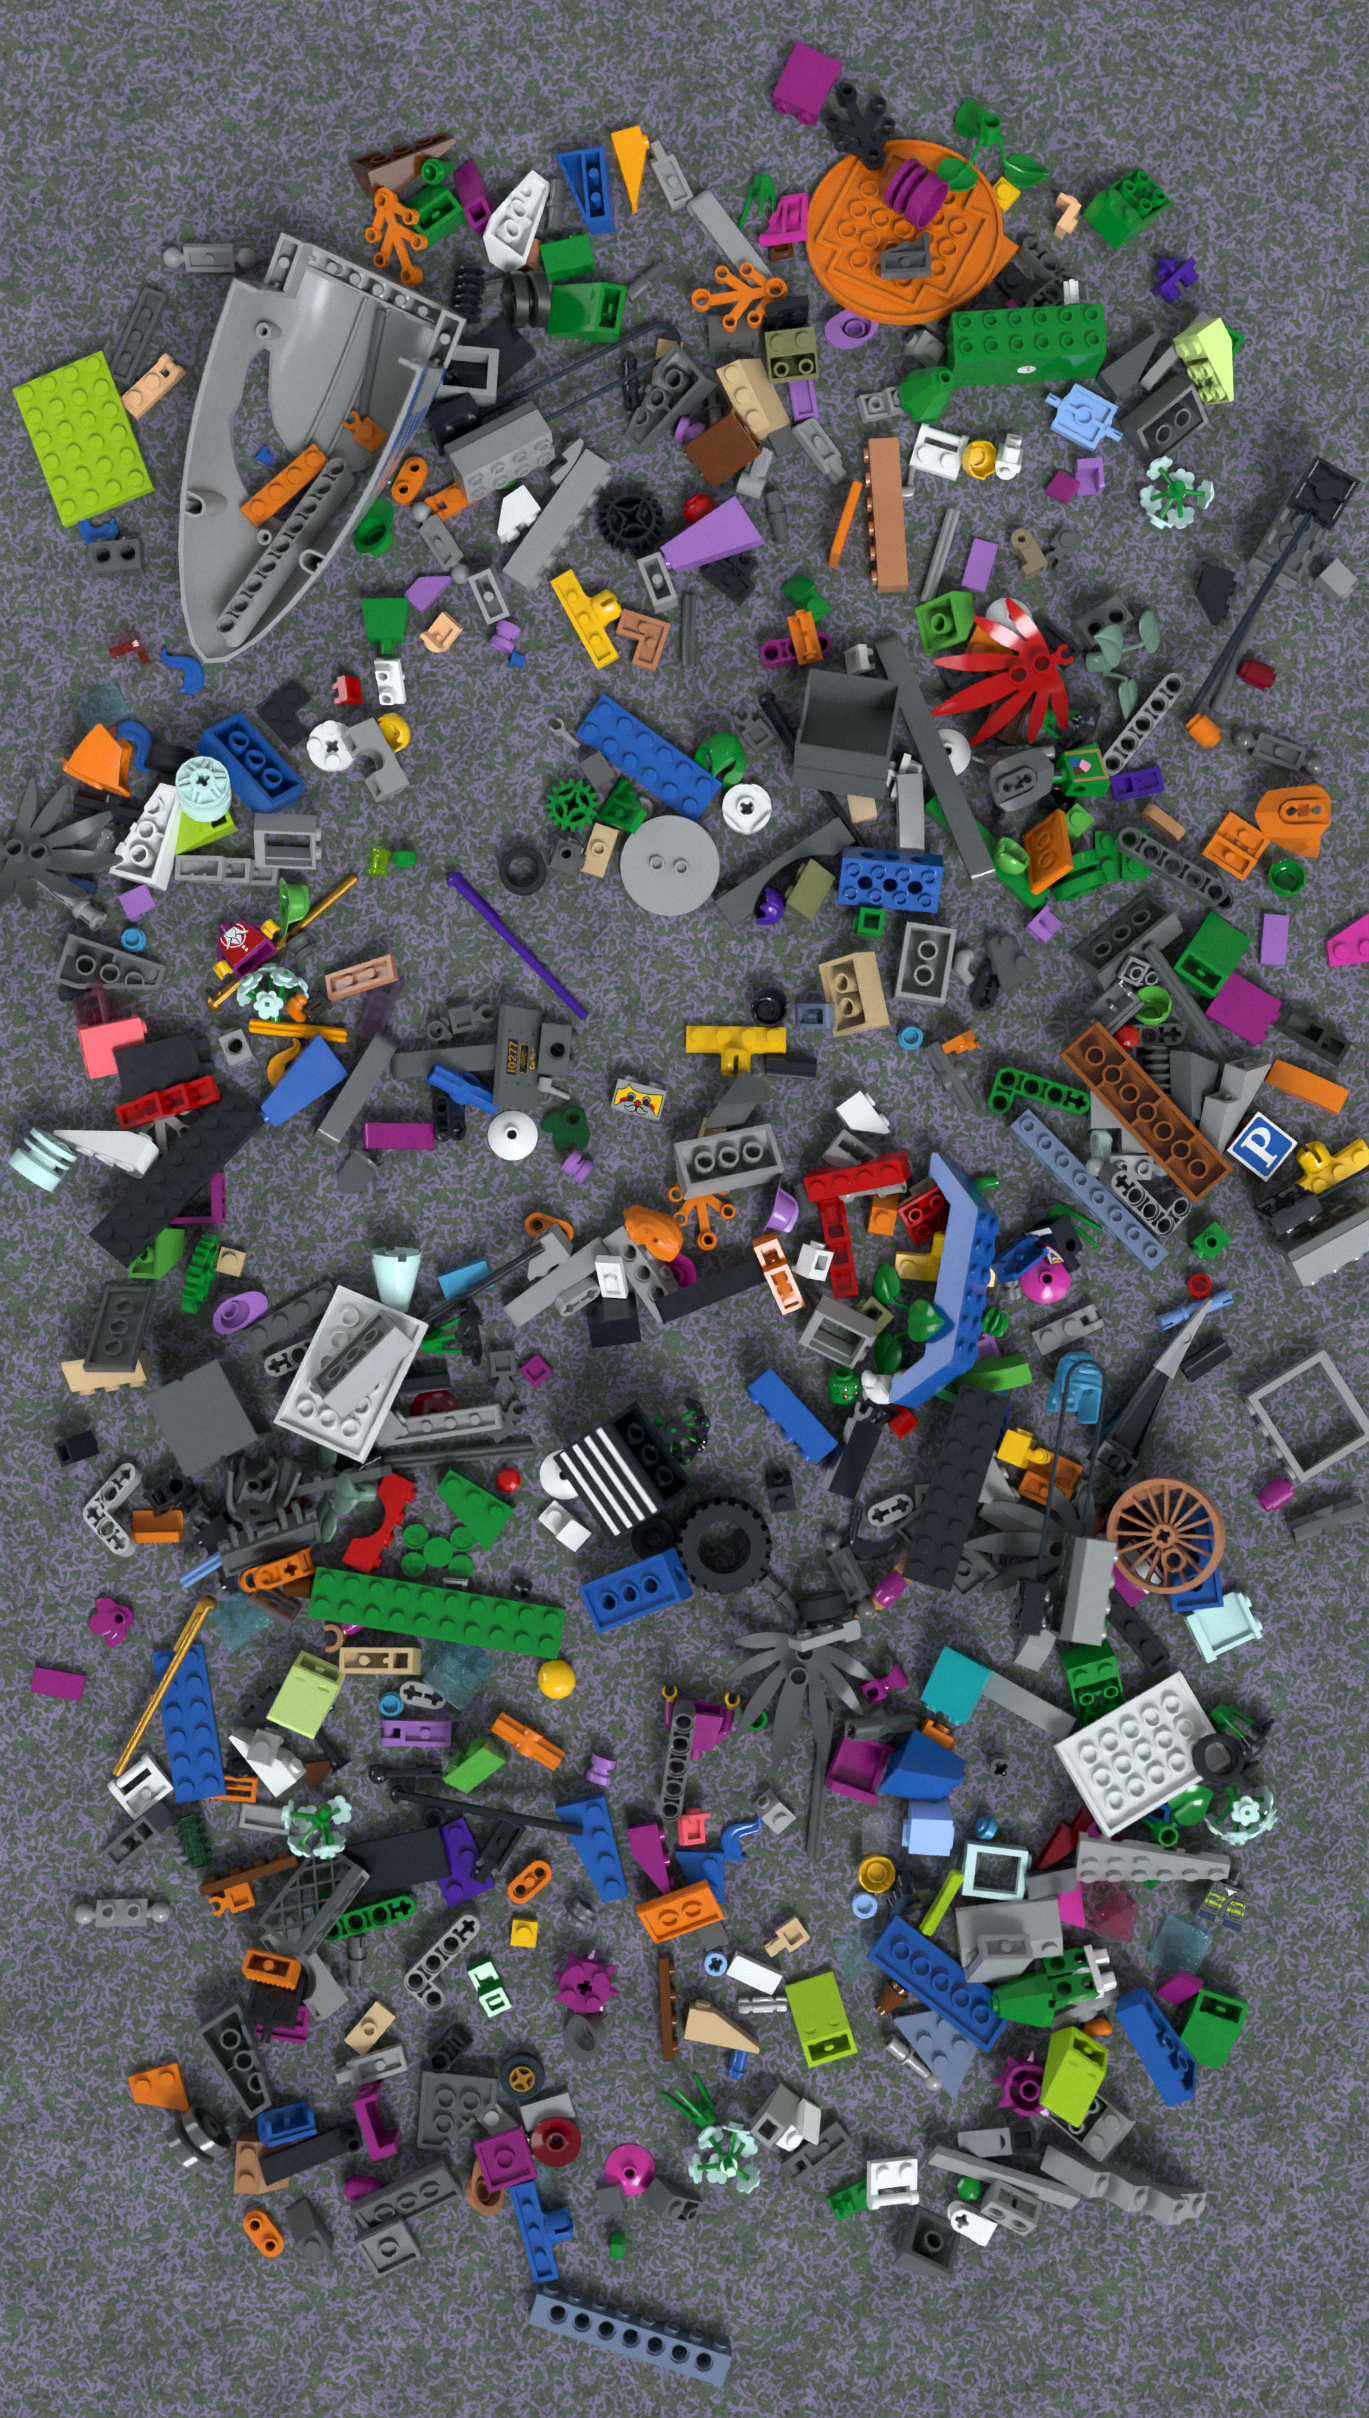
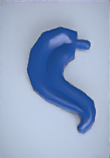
[77,517,120,544]
[161,648,205,695]
[114,720,153,773]
[720,1814,763,1863]

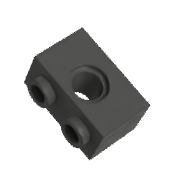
[537,1023,577,1077]

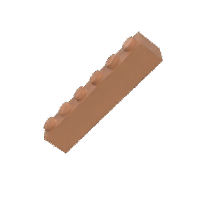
[863,437,908,593]

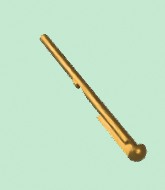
[206,874,358,1012]
[112,1595,217,1777]

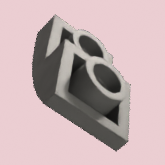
[1117,954,1161,987]

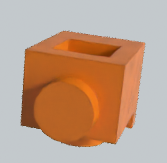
[919,1716,957,1751]

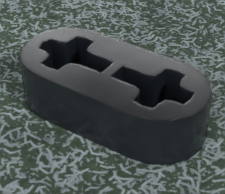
[971,966,1000,1012]

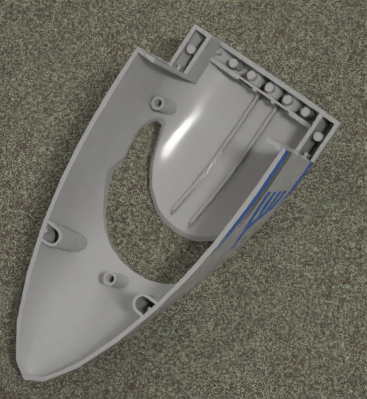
[178,232,467,663]

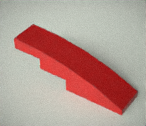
[115,1075,221,1131]
[818,1196,859,1300]

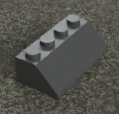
[1069,891,1184,992]

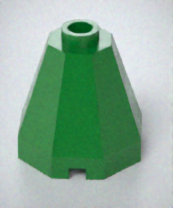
[898,367,955,423]
[989,1970,1054,2027]

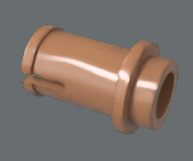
[521,238,543,272]

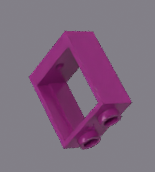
[169,1172,226,1225]

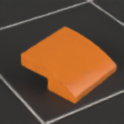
[1201,811,1271,881]
[1017,1444,1083,1511]

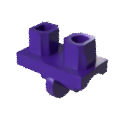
[1150,256,1199,304]

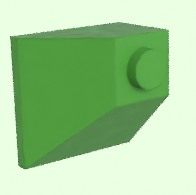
[915,591,976,656]
[129,1229,185,1279]

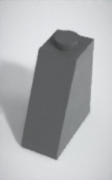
[1170,1050,1219,1125]

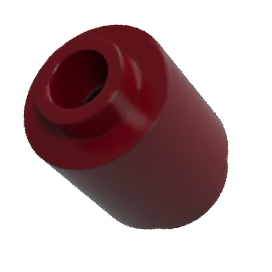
[1237,658,1277,691]

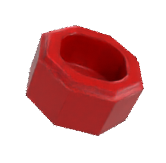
[1114,1025,1139,1050]
[1186,1273,1213,1299]
[497,1468,521,1492]

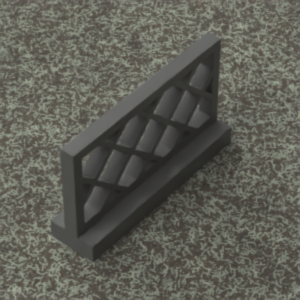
[257,1840,370,1962]

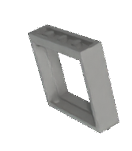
[1242,1349,1369,1483]

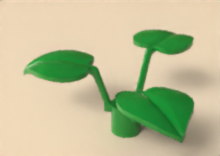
[936,97,1049,192]
[872,1261,945,1375]
[1139,1784,1214,1890]

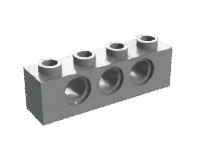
[602,1224,683,1323]

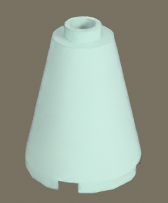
[371,1247,421,1313]

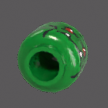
[827,1367,861,1406]

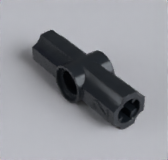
[73,790,144,826]

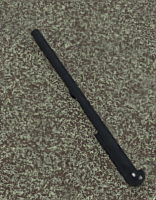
[759,692,868,848]
[413,1242,546,1325]
[389,1785,584,1836]

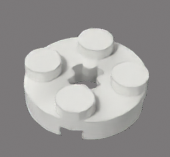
[307,720,356,772]
[722,784,772,835]

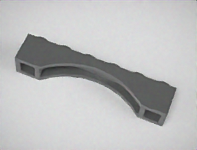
[715,817,855,929]

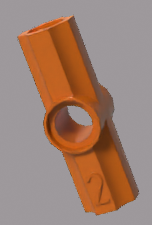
[490,1711,566,1771]

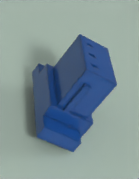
[254,445,274,467]
[509,649,526,668]

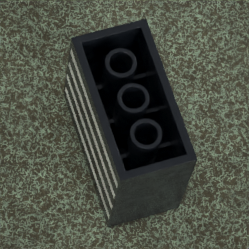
[552,1401,694,1541]

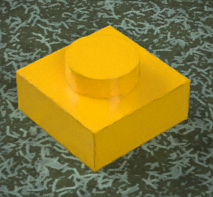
[992,176,1021,214]
[510,1918,538,1948]

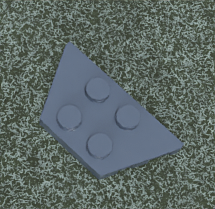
[892,2010,978,2099]

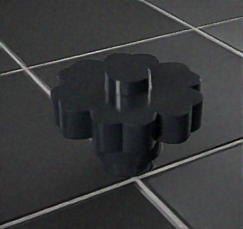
[886,1870,938,1916]

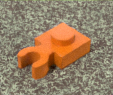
[343,410,387,454]
[208,1881,257,1916]

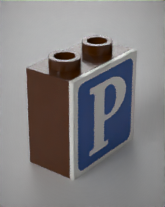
[1223,1111,1297,1183]

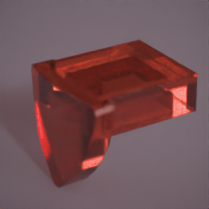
[108,636,150,665]

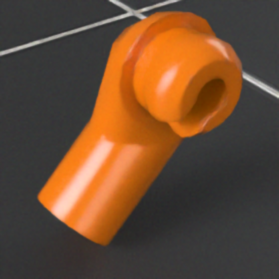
[285,993,307,1024]
[1081,2018,1113,2038]

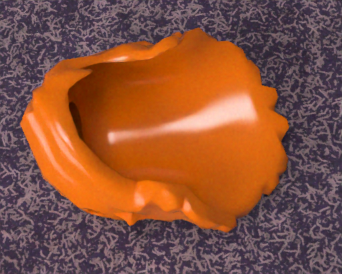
[623,1205,684,1262]

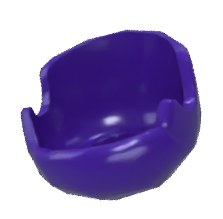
[756,887,785,925]

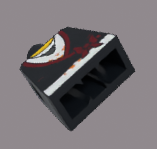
[1024,1214,1083,1273]

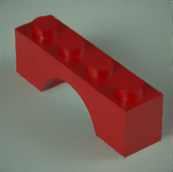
[803,1150,911,1202]
[342,1469,418,1574]

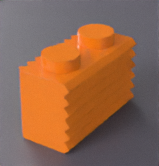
[241,1947,302,1990]

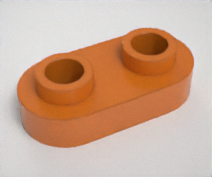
[391,457,428,505]
[525,1213,574,1241]
[508,1859,552,1904]
[243,2208,285,2257]

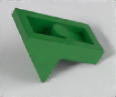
[780,573,831,625]

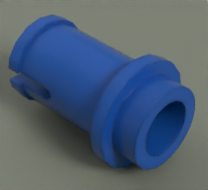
[726,2049,748,2080]

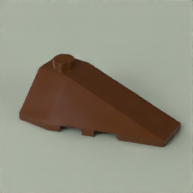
[349,133,456,202]

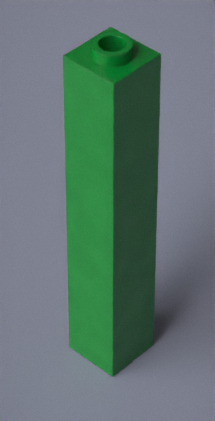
[924,796,1051,913]

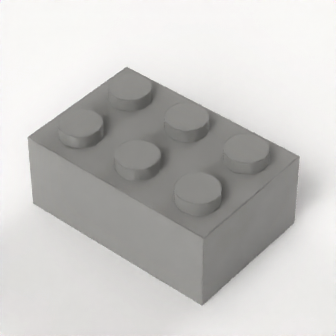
[893,921,957,1007]

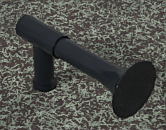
[314,1705,352,1776]

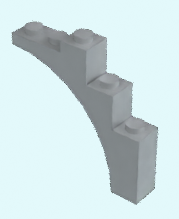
[1040,2144,1207,2225]

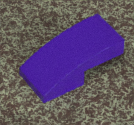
[1109,765,1165,802]

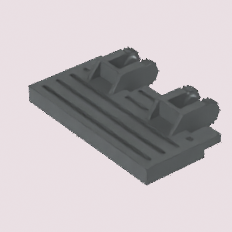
[217,1500,322,1578]

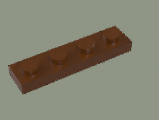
[198,1849,301,1897]
[659,1952,678,2062]

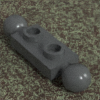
[1233,730,1324,776]
[822,1531,876,1619]

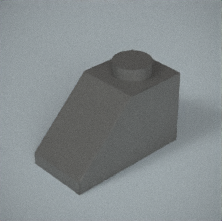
[285,2197,335,2265]

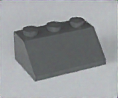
[1119,375,1209,466]

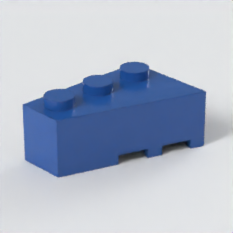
[555,146,616,235]

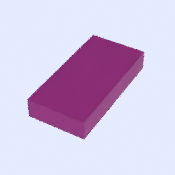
[31,1666,87,1701]
[1156,1969,1203,2006]

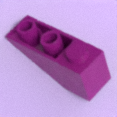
[453,160,496,238]
[627,1819,676,1895]

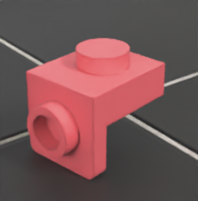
[677,1807,711,1846]

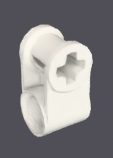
[947,2200,998,2246]

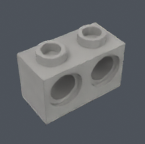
[979,2179,1043,2236]

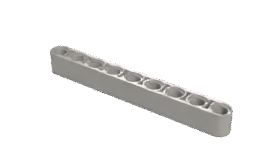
[215,457,355,647]

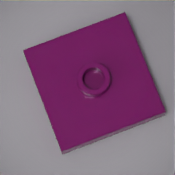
[473,2124,538,2193]

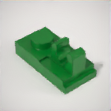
[826,2176,881,2221]

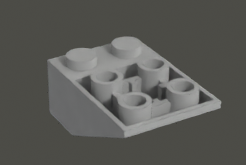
[1047,2090,1136,2163]

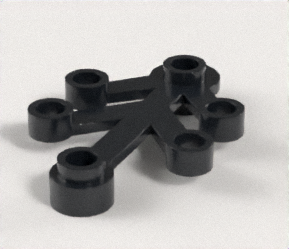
[825,84,895,171]

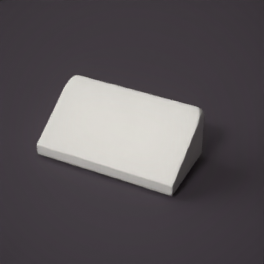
[726,1950,783,1996]

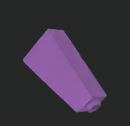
[660,496,765,573]

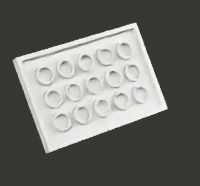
[273,1285,429,1464]
[1053,1671,1231,1838]

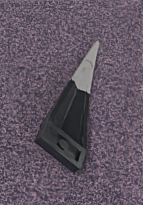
[1086,1297,1212,1483]

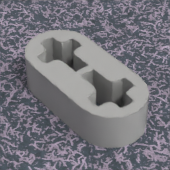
[554,1277,601,1317]
[867,1493,913,1527]
[400,1680,448,1709]

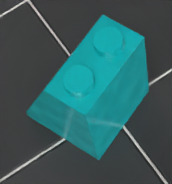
[920,1645,995,1726]

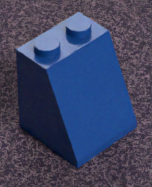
[877,1729,967,1803]

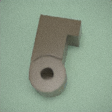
[1009,528,1048,581]

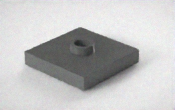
[354,2214,423,2279]

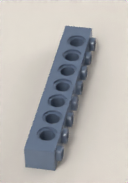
[1007,1109,1169,1271]
[528,2284,732,2387]

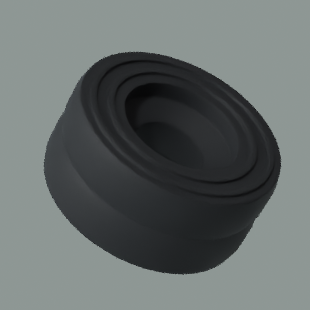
[148,744,195,774]
[631,1515,676,1559]

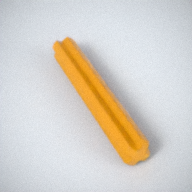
[249,1019,348,1043]

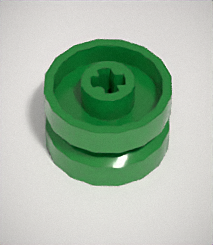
[1052,849,1108,903]

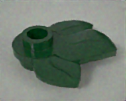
[541,1106,590,1152]

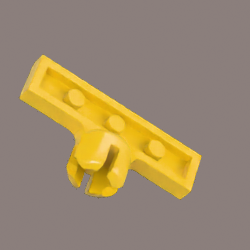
[550,569,622,670]
[686,1026,786,1078]
[1289,1138,1369,1195]
[894,1230,995,1287]

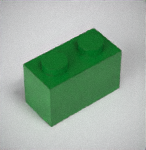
[540,234,595,283]

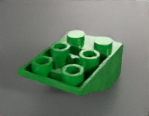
[1083,167,1172,251]
[546,282,627,345]
[1171,912,1251,1001]
[1058,1638,1126,1729]
[1177,1983,1249,2070]

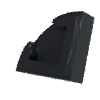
[58,986,92,1002]

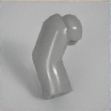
[953,948,976,987]

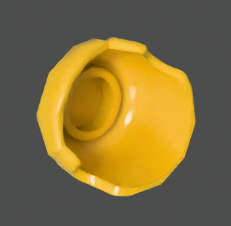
[961,439,997,480]
[378,712,410,753]
[537,1659,576,1699]
[857,1854,896,1893]

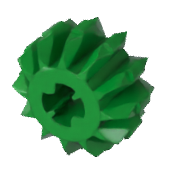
[981,1305,1010,1337]

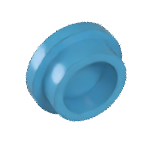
[121,927,147,953]
[898,1025,923,1050]
[379,1691,404,1717]
[975,1815,998,1840]

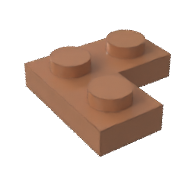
[616,609,671,673]

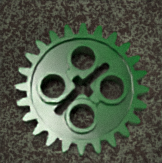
[181,1232,220,1314]

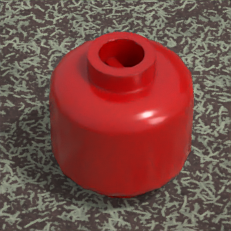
[682,492,717,526]

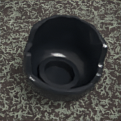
[1040,782,1078,812]
[750,988,789,1028]

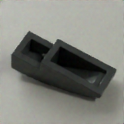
[1274,1004,1353,1067]

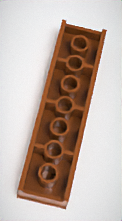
[1058,1021,1234,1203]

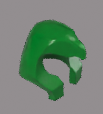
[694,731,747,790]

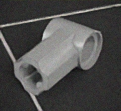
[736,447,773,500]

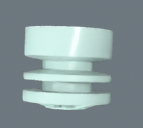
[175,756,232,822]
[8,1127,77,1192]

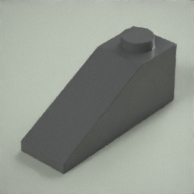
[1096,330,1162,404]
[102,1800,176,1871]

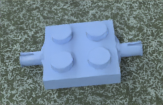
[1045,383,1123,453]

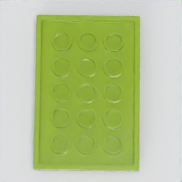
[13,350,156,528]

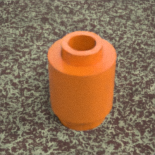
[1185,712,1222,749]

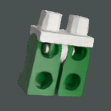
[1041,1945,1117,2010]

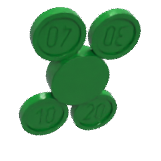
[401,1523,475,1577]

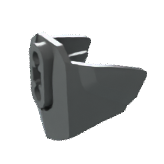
[971,748,1054,823]
[224,1456,301,1527]

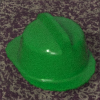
[353,498,394,558]

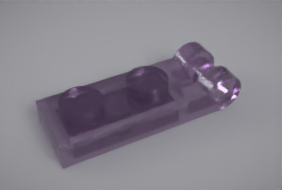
[355,977,405,1040]

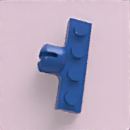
[509,2177,574,2284]

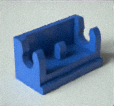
[990,1235,1050,1283]
[257,2101,316,2147]

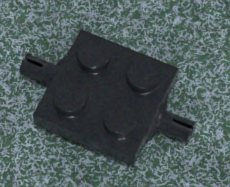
[244,1975,307,2044]

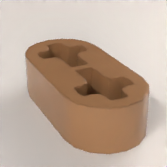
[1141,803,1186,843]

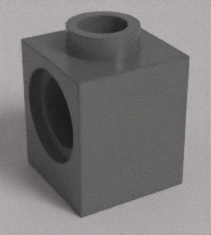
[579,751,616,793]

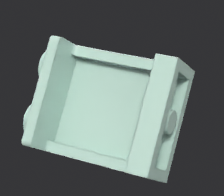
[1181,1589,1263,1663]

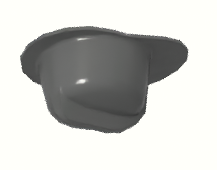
[563,2013,607,2063]

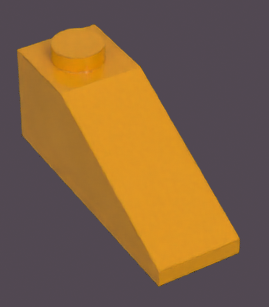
[611,125,650,214]

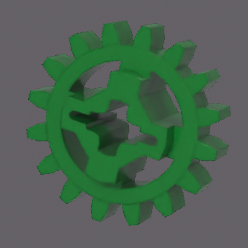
[545,778,599,834]

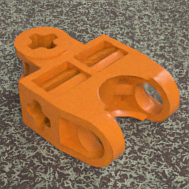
[239,1547,317,1592]

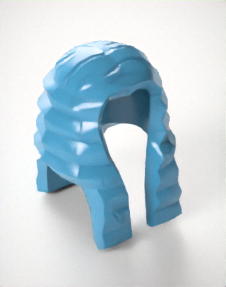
[1045,1351,1102,1424]

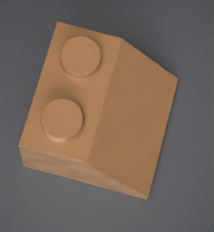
[234,2131,292,2194]

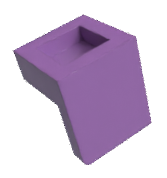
[1074,457,1105,496]
[118,884,156,922]
[1025,904,1062,946]

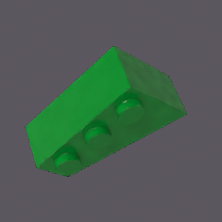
[436,1467,516,1552]

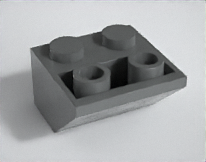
[704,1069,769,1129]

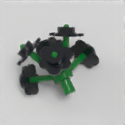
[653,1397,710,1465]

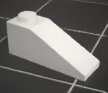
[229,1727,307,1797]

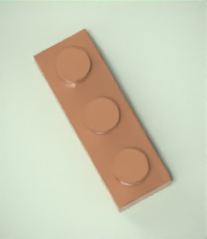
[325,954,398,1001]

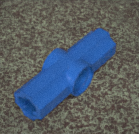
[426,1062,499,1114]

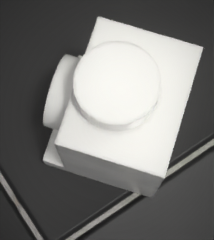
[791,1240,834,1281]

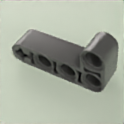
[1099,1163,1192,1237]

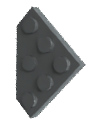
[417,2068,499,2151]

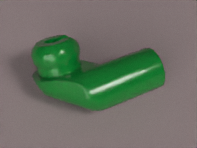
[972,1175,999,1194]

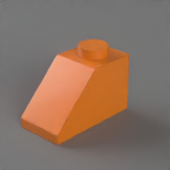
[866,1193,899,1237]

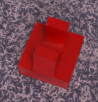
[332,675,363,705]
[887,1405,919,1440]

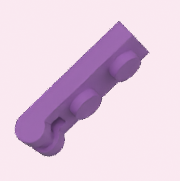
[381,1718,452,1747]

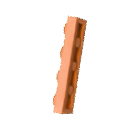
[240,443,329,529]

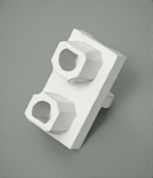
[995,433,1023,480]
[374,658,406,705]
[886,753,922,802]

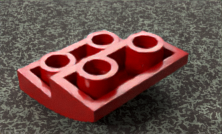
[896,1184,951,1245]

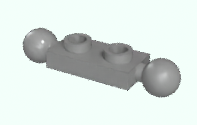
[163,244,257,272]
[411,502,471,584]
[1086,1153,1167,1180]
[74,1899,171,1927]

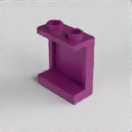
[772,42,842,126]
[1203,971,1283,1047]
[823,1727,896,1806]
[353,2079,402,2162]

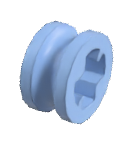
[704,1950,727,1976]

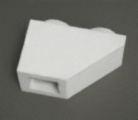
[497,484,541,544]
[835,1091,890,1136]

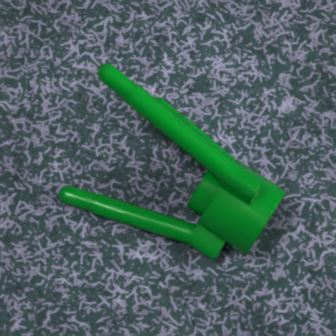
[738,174,777,232]
[1046,1202,1102,1247]
[661,2073,717,2130]

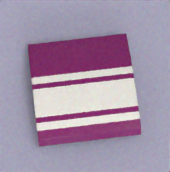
[1112,1536,1164,1607]

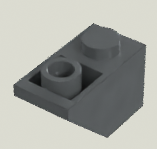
[642,2176,704,2224]

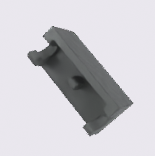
[708,314,759,354]
[1084,978,1144,1035]

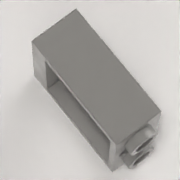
[436,345,499,407]
[254,813,322,870]
[798,1295,877,1369]

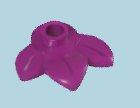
[88,1597,135,1647]

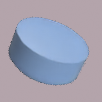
[852,1891,877,1919]

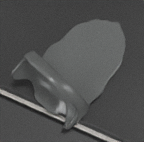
[338,1142,385,1194]

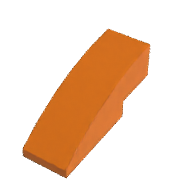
[1265,1059,1350,1115]

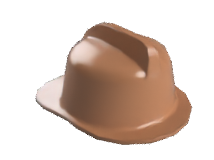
[465,2158,504,2216]

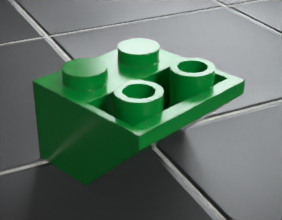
[398,184,465,251]

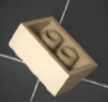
[716,358,792,440]
[819,951,890,1037]
[61,1350,152,1396]

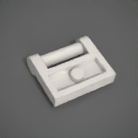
[909,422,969,481]
[107,1752,174,1821]
[866,2156,919,2210]

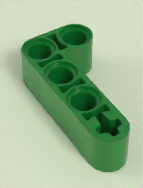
[986,1067,1091,1115]
[313,1889,418,1942]

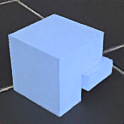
[901,1798,954,1856]

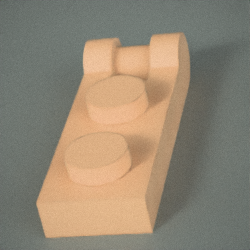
[121,353,186,420]

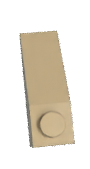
[339,1647,422,1675]
[684,2000,760,2054]

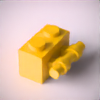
[997,1427,1051,1469]

